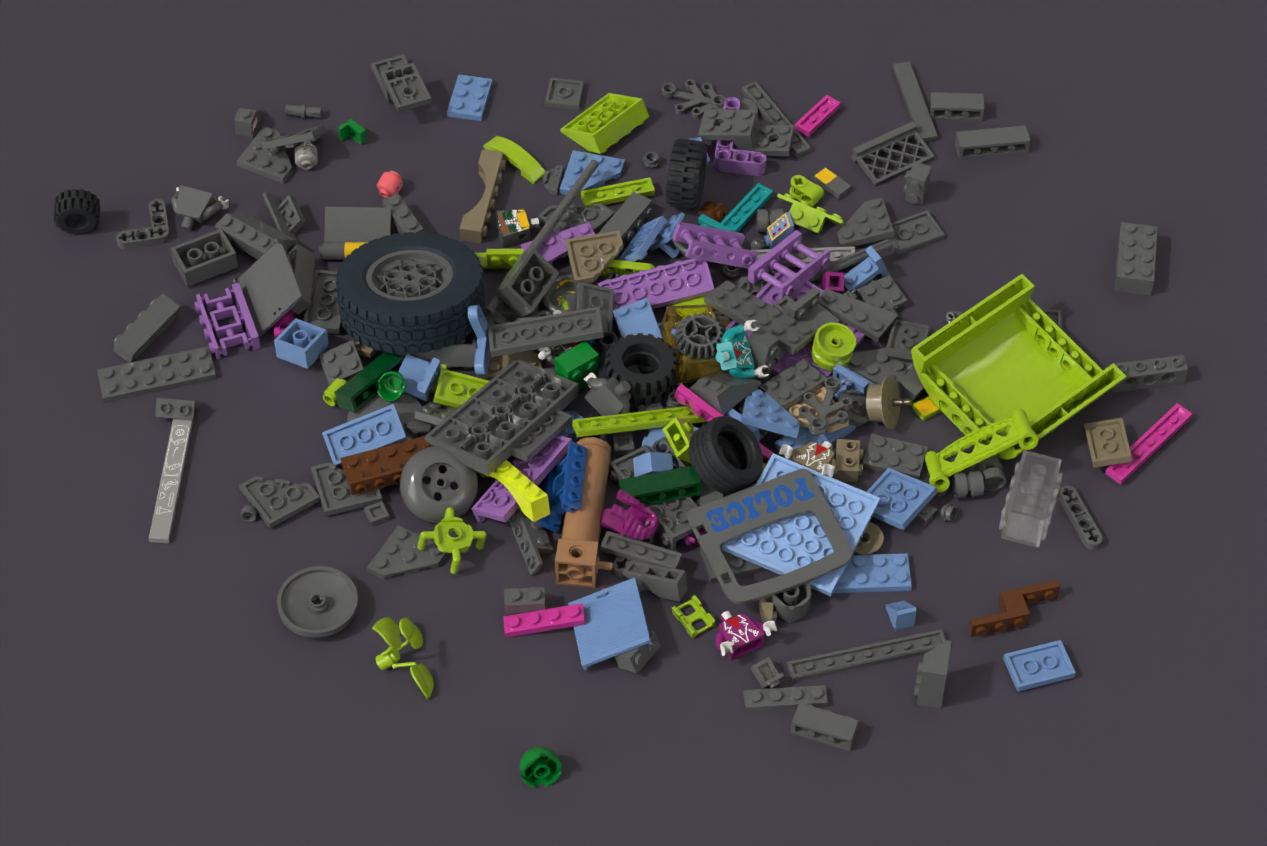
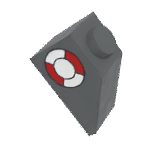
[234,108,263,138]

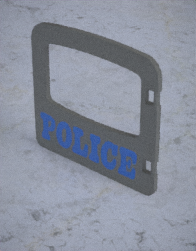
[687,469,852,604]

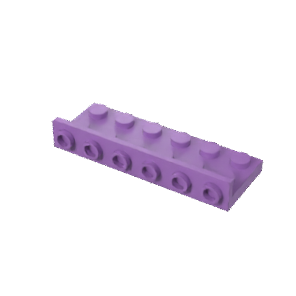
[597,258,714,319]
[471,435,572,523]

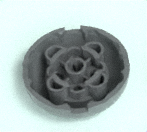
[400,446,478,523]

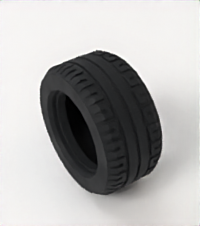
[689,416,763,494]

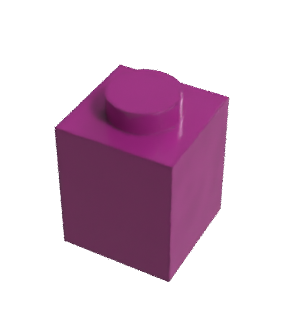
[821,272,844,294]

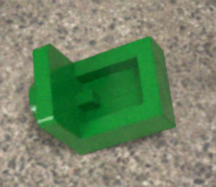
[338,119,367,146]

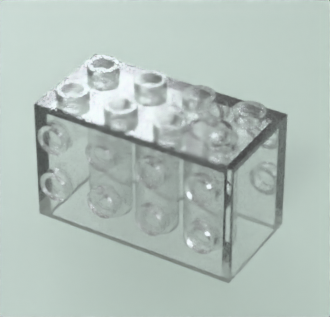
[998,450,1063,548]

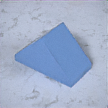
[633,452,673,477]
[885,600,916,631]

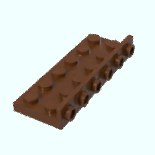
[340,436,447,495]

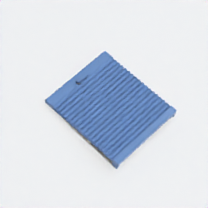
[568,577,653,670]

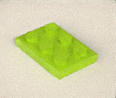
[433,368,489,408]

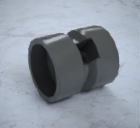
[757,209,783,233]
[976,455,1006,491]
[952,471,984,499]

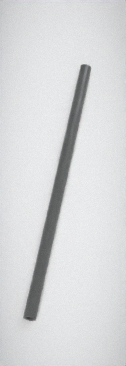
[484,160,599,315]

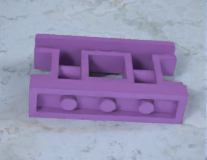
[194,283,260,359]

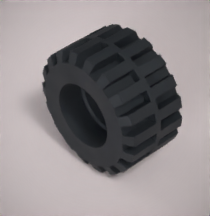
[53,189,101,235]

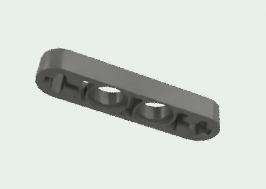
[1058,485,1103,550]

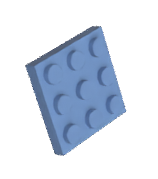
[867,468,937,530]

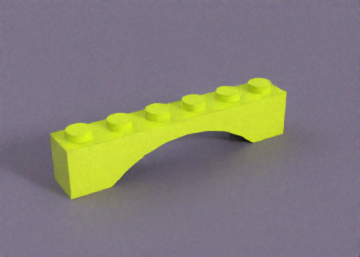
[476,460,550,522]

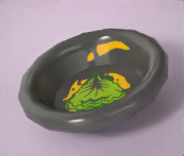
[542,274,592,313]

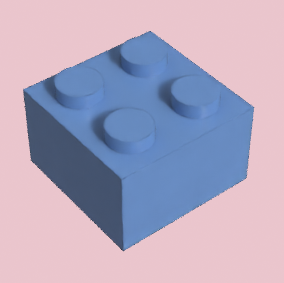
[274,318,329,369]

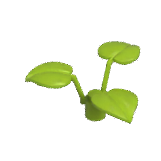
[372,617,434,700]

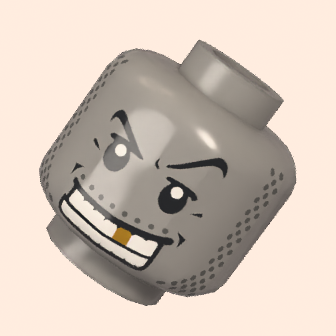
[295,143,318,170]

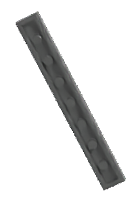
[786,629,946,682]

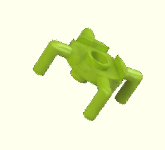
[417,507,487,574]

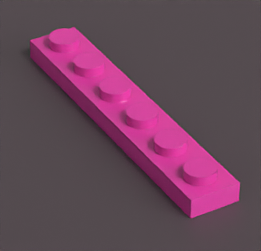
[674,384,773,463]
[1105,403,1193,485]

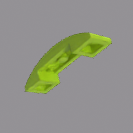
[483,136,545,184]

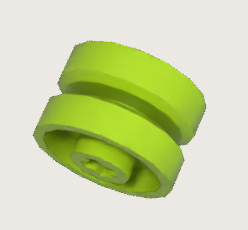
[811,322,856,371]

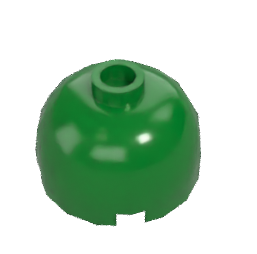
[519,746,562,789]

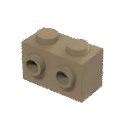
[834,439,863,483]

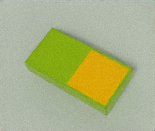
[912,396,942,421]

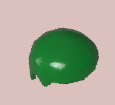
[377,371,406,402]

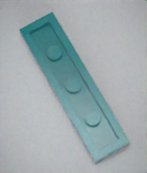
[721,183,773,232]

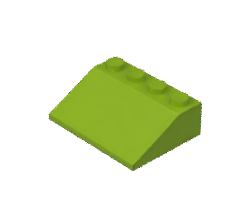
[560,93,650,154]

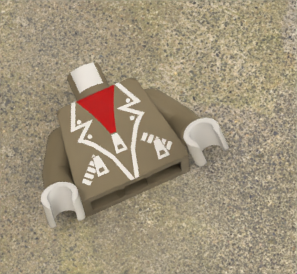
[779,441,837,478]

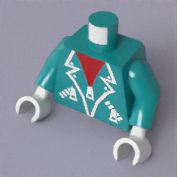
[716,320,769,379]

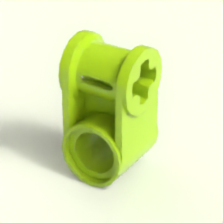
[789,175,824,207]

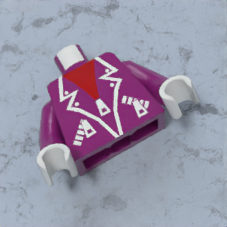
[715,611,777,661]

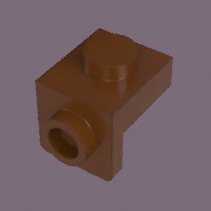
[698,201,728,223]

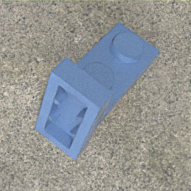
[844,246,890,292]

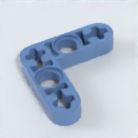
[468,305,490,375]

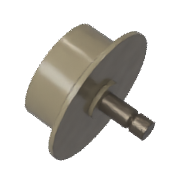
[866,376,912,430]

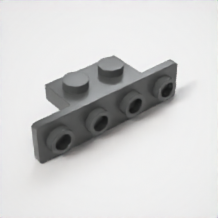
[263,192,306,247]
[508,507,553,575]

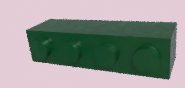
[335,352,403,413]
[619,466,701,510]

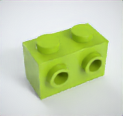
[662,417,695,464]

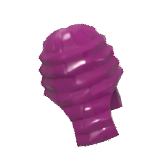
[600,490,659,541]

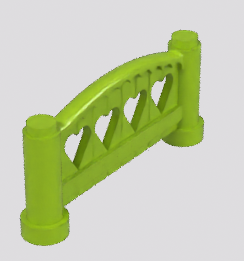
[925,409,1038,492]

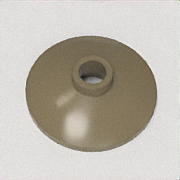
[854,522,884,555]

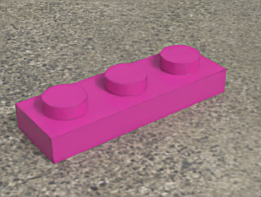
[795,95,841,137]

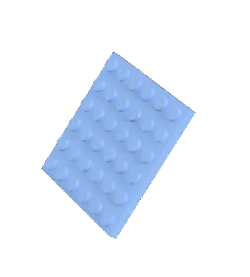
[722,453,880,596]

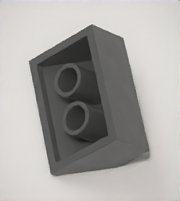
[914,640,952,708]

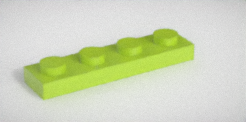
[581,177,655,206]

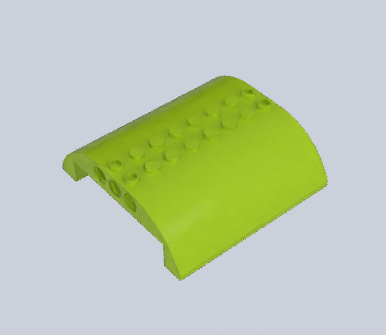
[911,274,1127,460]

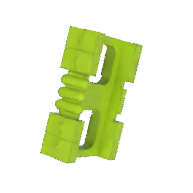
[672,595,716,639]

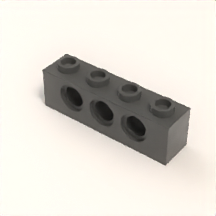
[1109,355,1188,393]

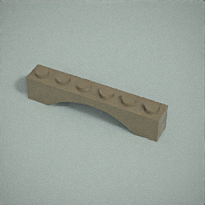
[459,149,506,244]

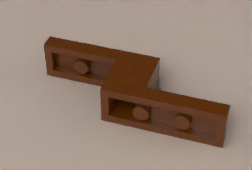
[968,580,1060,637]

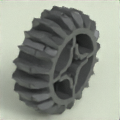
[675,312,726,361]

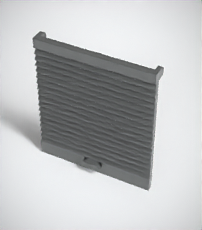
[233,238,304,338]

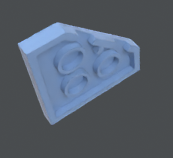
[560,150,625,197]
[741,389,800,438]

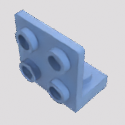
[398,354,442,401]

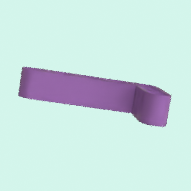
[715,97,766,176]

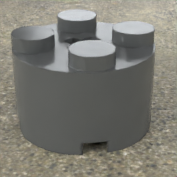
[770,583,811,623]

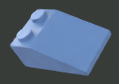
[613,297,663,339]

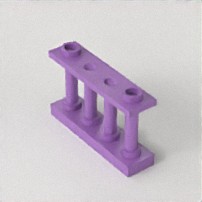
[672,221,758,268]
[748,230,830,300]

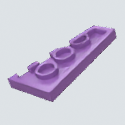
[521,222,595,265]

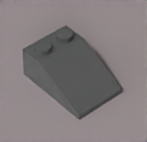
[690,373,761,415]

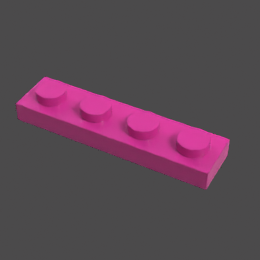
[503,603,586,638]

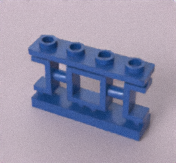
[539,441,587,532]

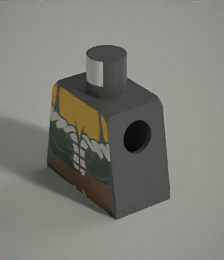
[496,210,540,248]

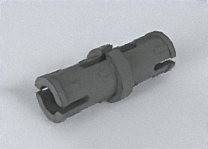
[285,104,322,118]

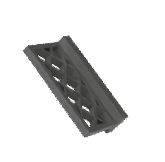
[851,121,935,186]

